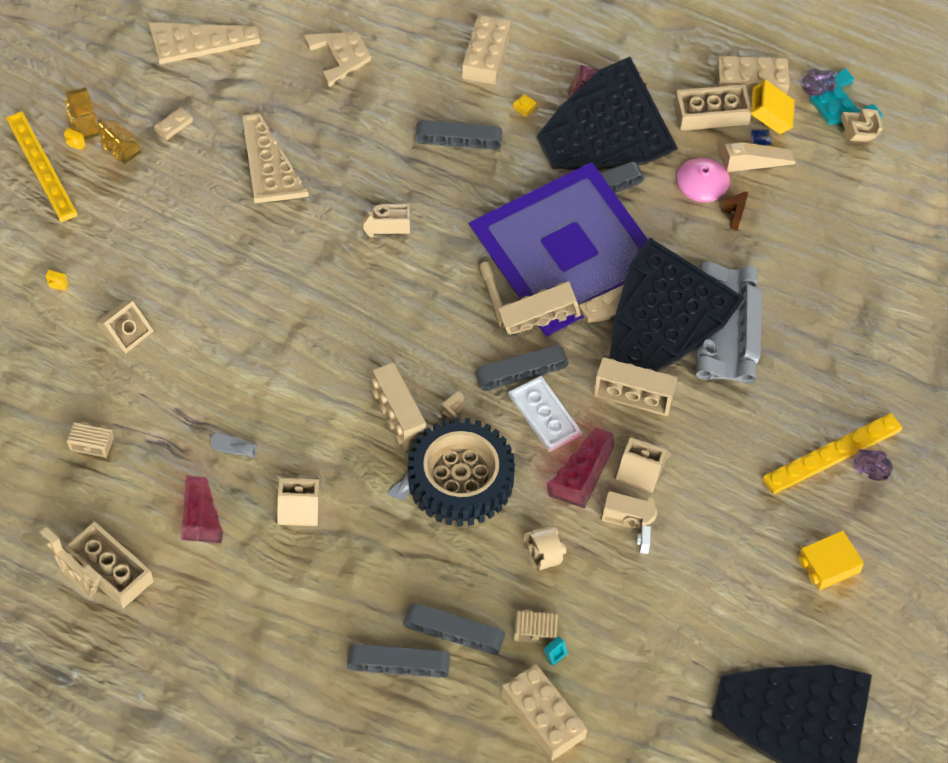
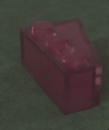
[181,476,223,543]

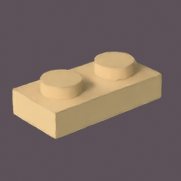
[154,107,193,140]

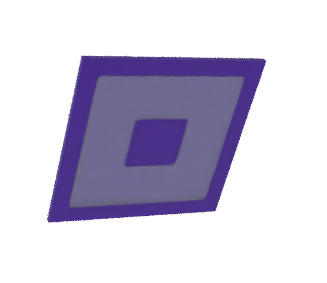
[468,162,648,337]

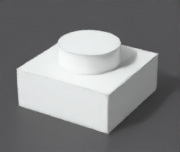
[637,526,651,554]

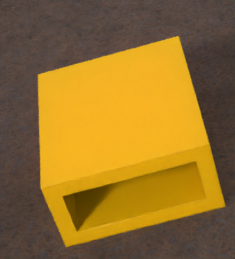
[751,79,795,134]
[798,531,864,590]

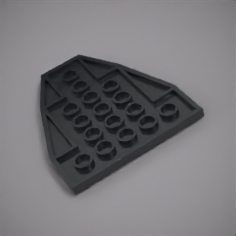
[536,56,678,170]
[609,237,744,372]
[712,665,872,763]

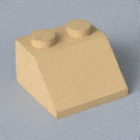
[96,301,153,354]

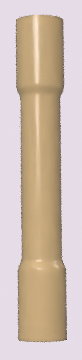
[479,262,505,328]

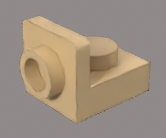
[441,391,464,424]

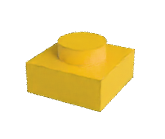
[513,94,538,117]
[64,128,85,150]
[45,270,68,291]

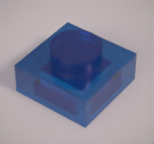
[751,130,772,146]

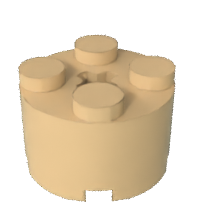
[523,525,566,571]

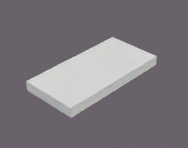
[508,376,582,452]

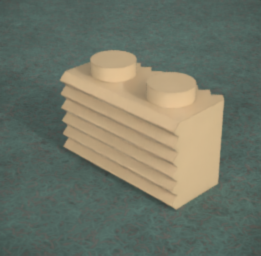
[67,421,114,458]
[514,609,558,644]

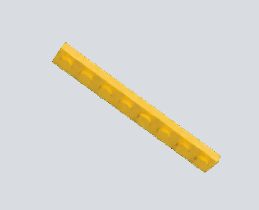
[6,111,77,223]
[762,413,902,495]

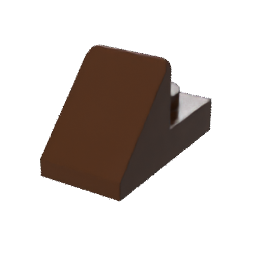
[721,191,748,231]

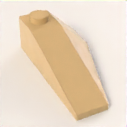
[717,142,795,172]

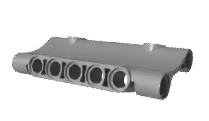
[693,262,761,384]

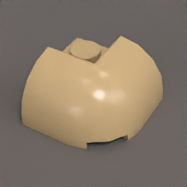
[841,109,883,142]

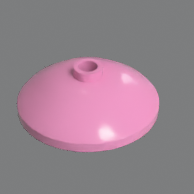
[676,158,730,202]

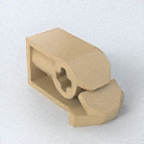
[362,204,410,237]
[602,491,657,529]

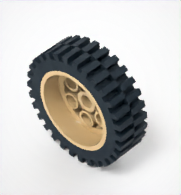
[408,418,515,526]

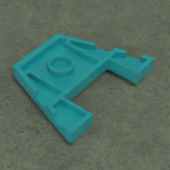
[810,68,883,125]

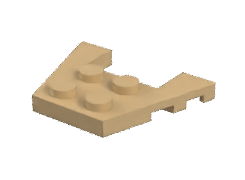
[304,32,371,87]
[40,527,101,597]

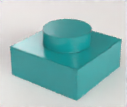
[544,636,568,666]

